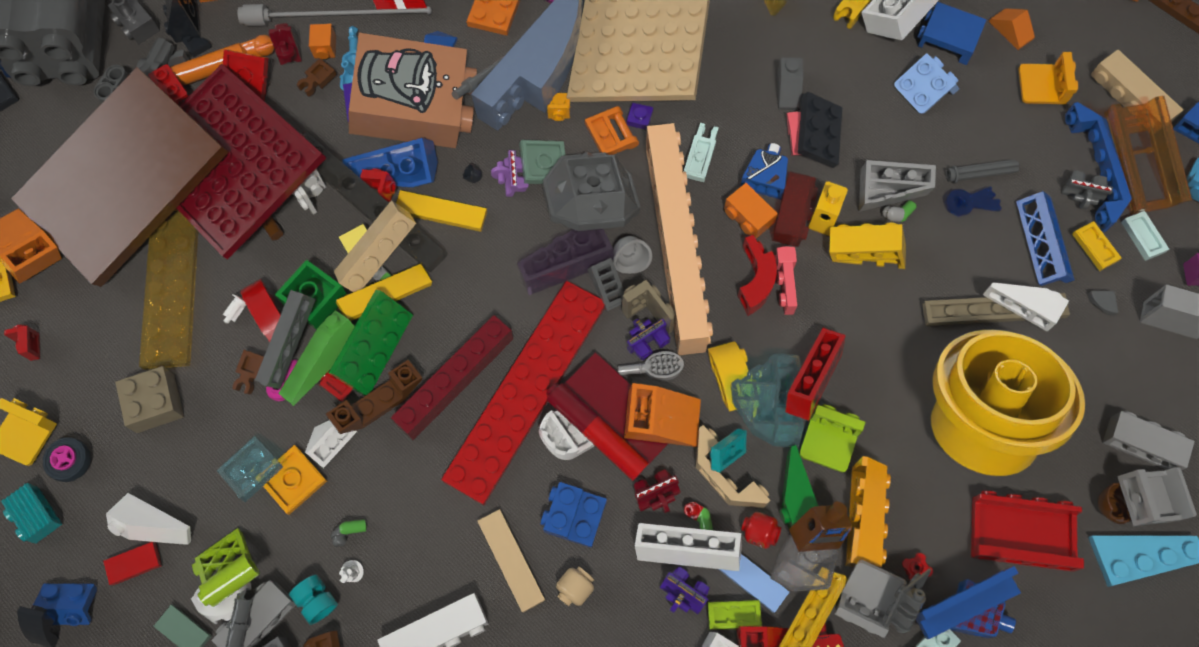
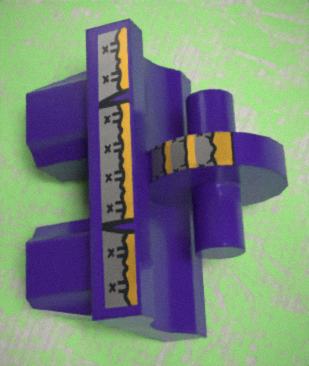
[627,318,670,360]
[660,567,710,614]

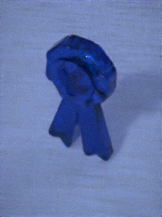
[945,186,1002,217]

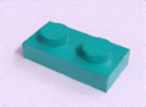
[710,428,747,473]

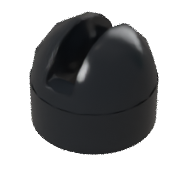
[463,163,482,183]

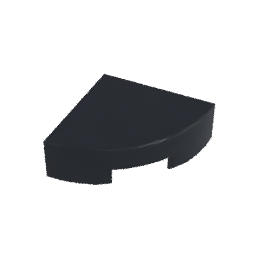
[181,36,212,58]

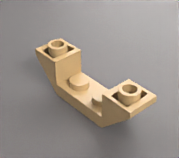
[696,425,770,508]

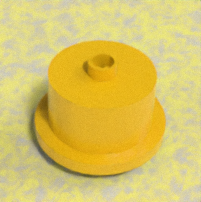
[931,330,1085,476]

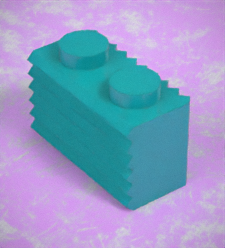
[1,483,62,544]

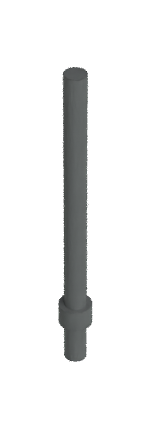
[452,54,506,99]

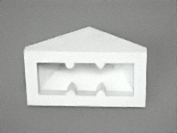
[305,420,357,468]

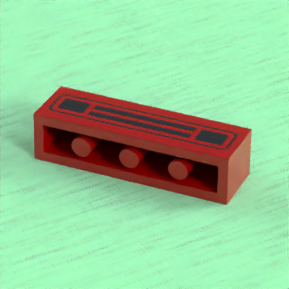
[785,328,846,421]

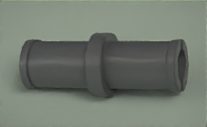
[225,598,252,647]

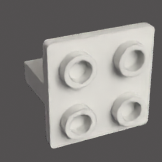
[292,169,326,215]

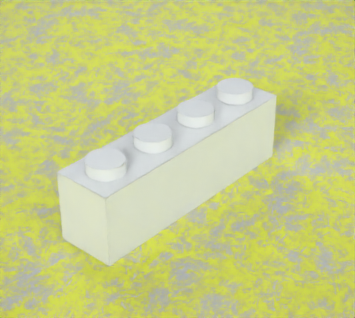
[635,523,742,571]
[378,593,489,647]

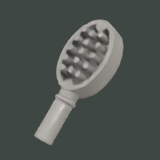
[618,351,684,381]

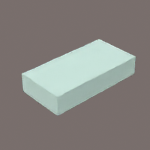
[1121,211,1169,261]

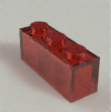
[772,172,818,247]

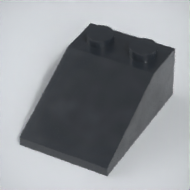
[163,0,201,43]

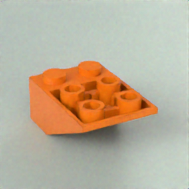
[0,208,62,284]
[624,383,701,447]

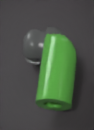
[331,519,366,547]

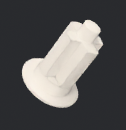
[223,294,246,324]
[339,560,364,583]

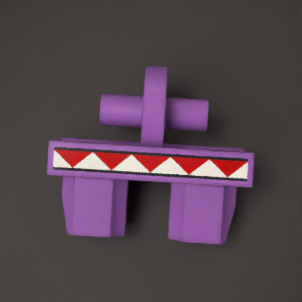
[491,150,528,197]

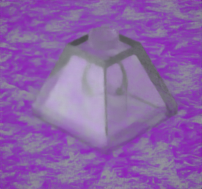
[770,533,839,591]

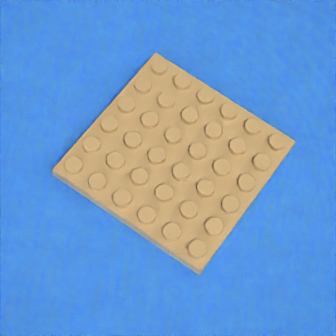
[567,0,710,102]

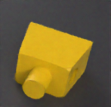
[808,181,848,236]

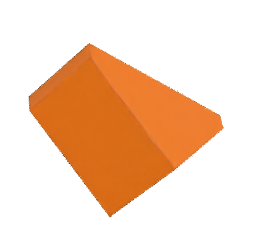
[989,8,1035,50]

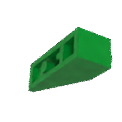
[780,445,818,529]

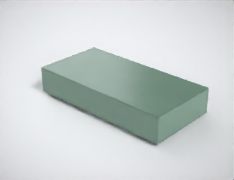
[154,605,212,647]

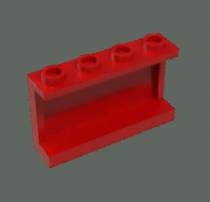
[971,491,1084,572]

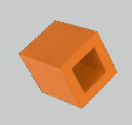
[309,24,336,59]

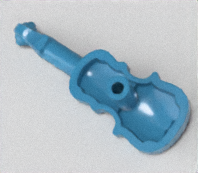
[340,26,358,91]

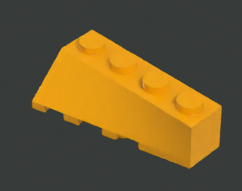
[845,456,891,568]

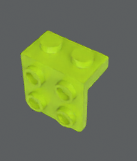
[799,405,865,473]

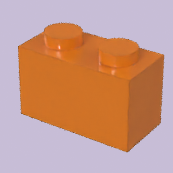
[724,183,778,238]

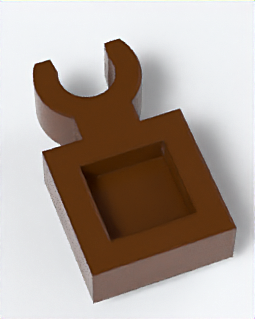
[296,58,337,97]
[233,350,264,395]

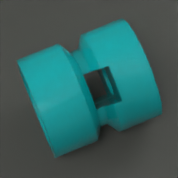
[289,575,338,625]

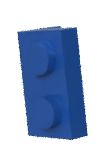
[33,584,97,626]

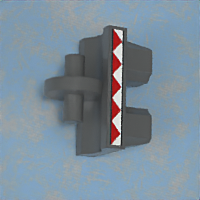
[1062,170,1113,210]

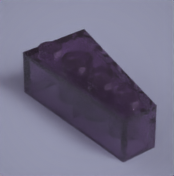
[517,229,614,295]

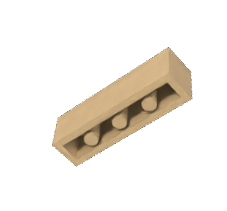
[1091,50,1183,135]
[334,200,416,292]

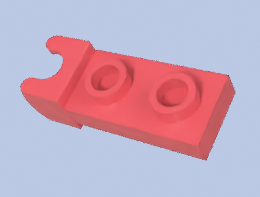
[774,247,797,315]

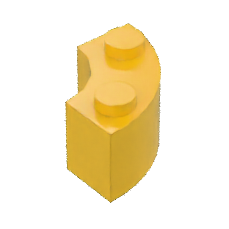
[708,341,759,412]

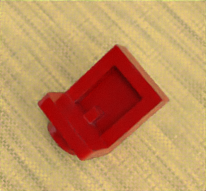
[360,168,396,202]

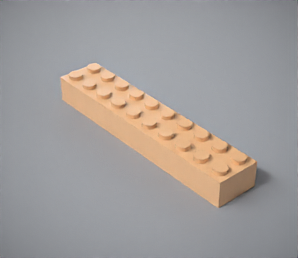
[646,123,713,355]

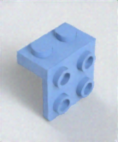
[894,53,960,114]

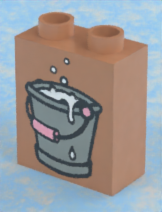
[349,33,477,148]

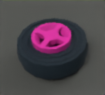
[43,437,91,482]

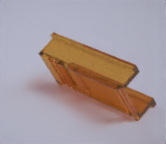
[1104,95,1192,215]

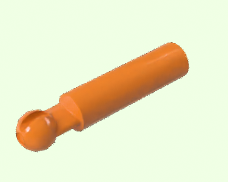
[170,35,274,86]

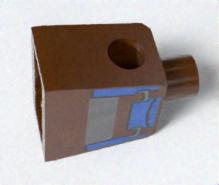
[789,501,852,552]

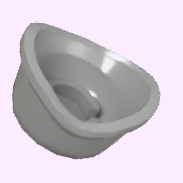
[613,236,652,274]

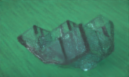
[731,354,804,447]

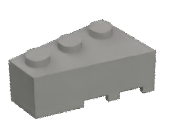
[859,160,936,212]

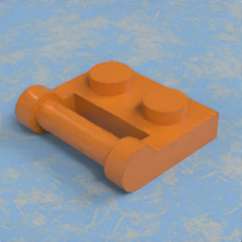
[585,106,639,155]

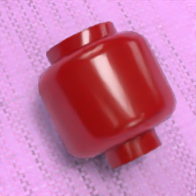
[741,512,781,549]

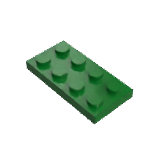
[329,290,413,396]

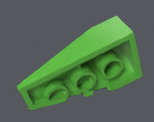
[278,311,355,406]

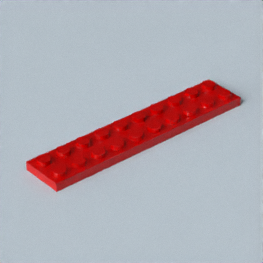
[441,281,605,506]

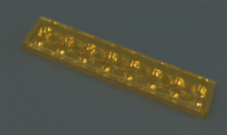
[139,208,198,369]

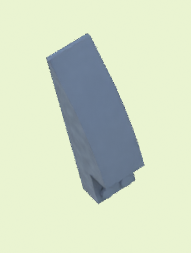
[471,0,584,131]

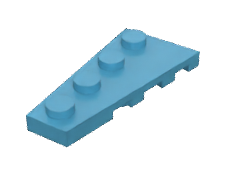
[1088,536,1199,587]

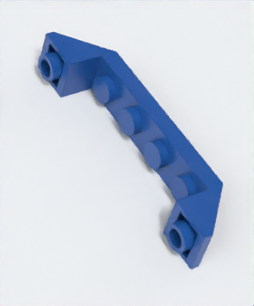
[1065,102,1132,232]

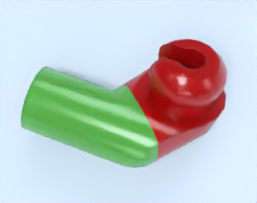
[684,502,714,531]

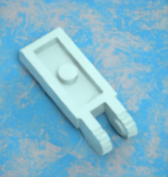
[684,123,719,182]

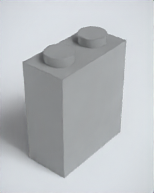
[1140,284,1199,339]

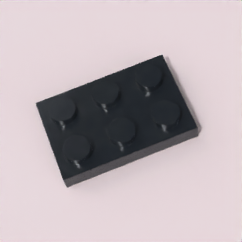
[798,92,842,168]

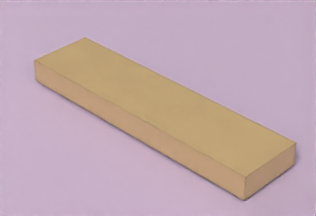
[478,509,545,613]

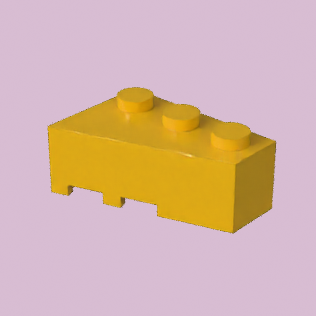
[829,222,906,269]

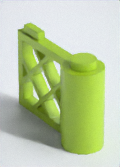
[192,528,260,607]

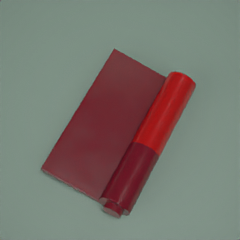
[546,352,668,481]

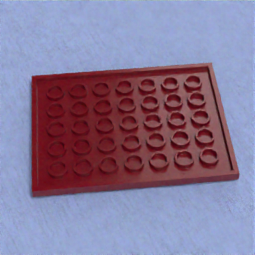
[177,64,326,260]

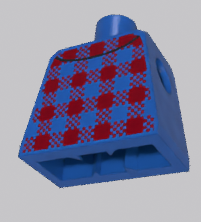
[950,579,1016,638]

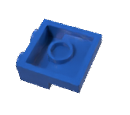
[540,482,607,548]

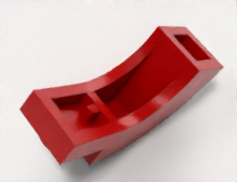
[738,235,777,316]
[240,279,281,342]

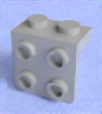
[835,560,907,638]

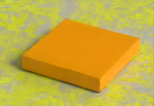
[256,445,327,515]

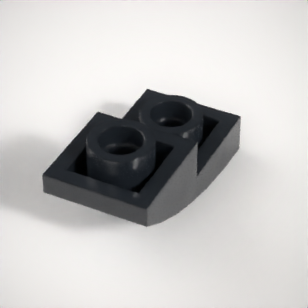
[17,605,59,647]

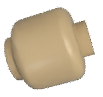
[556,567,594,606]

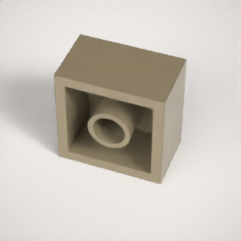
[115,366,184,433]

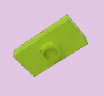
[707,600,762,630]

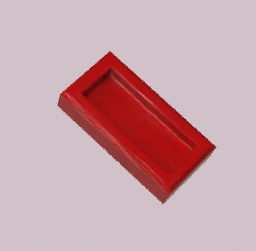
[103,542,162,586]

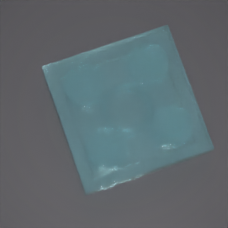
[217,436,283,502]

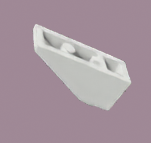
[983,283,1069,331]
[106,493,191,545]

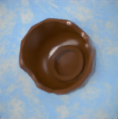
[1097,483,1132,524]

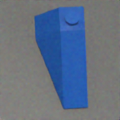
[342,138,438,188]

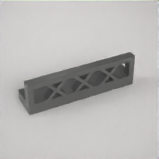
[255,290,316,389]

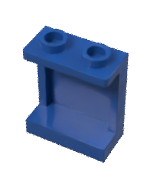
[917,2,987,65]

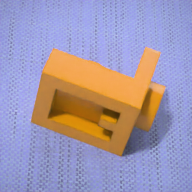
[547,93,570,121]

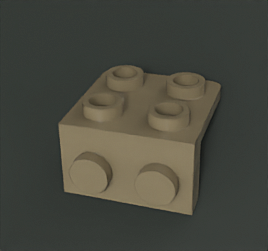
[622,280,675,334]

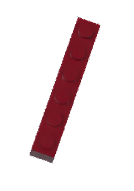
[391,315,513,440]

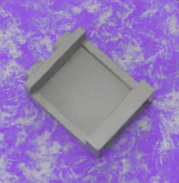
[1117,467,1197,526]

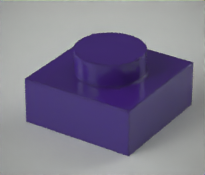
[627,102,653,130]

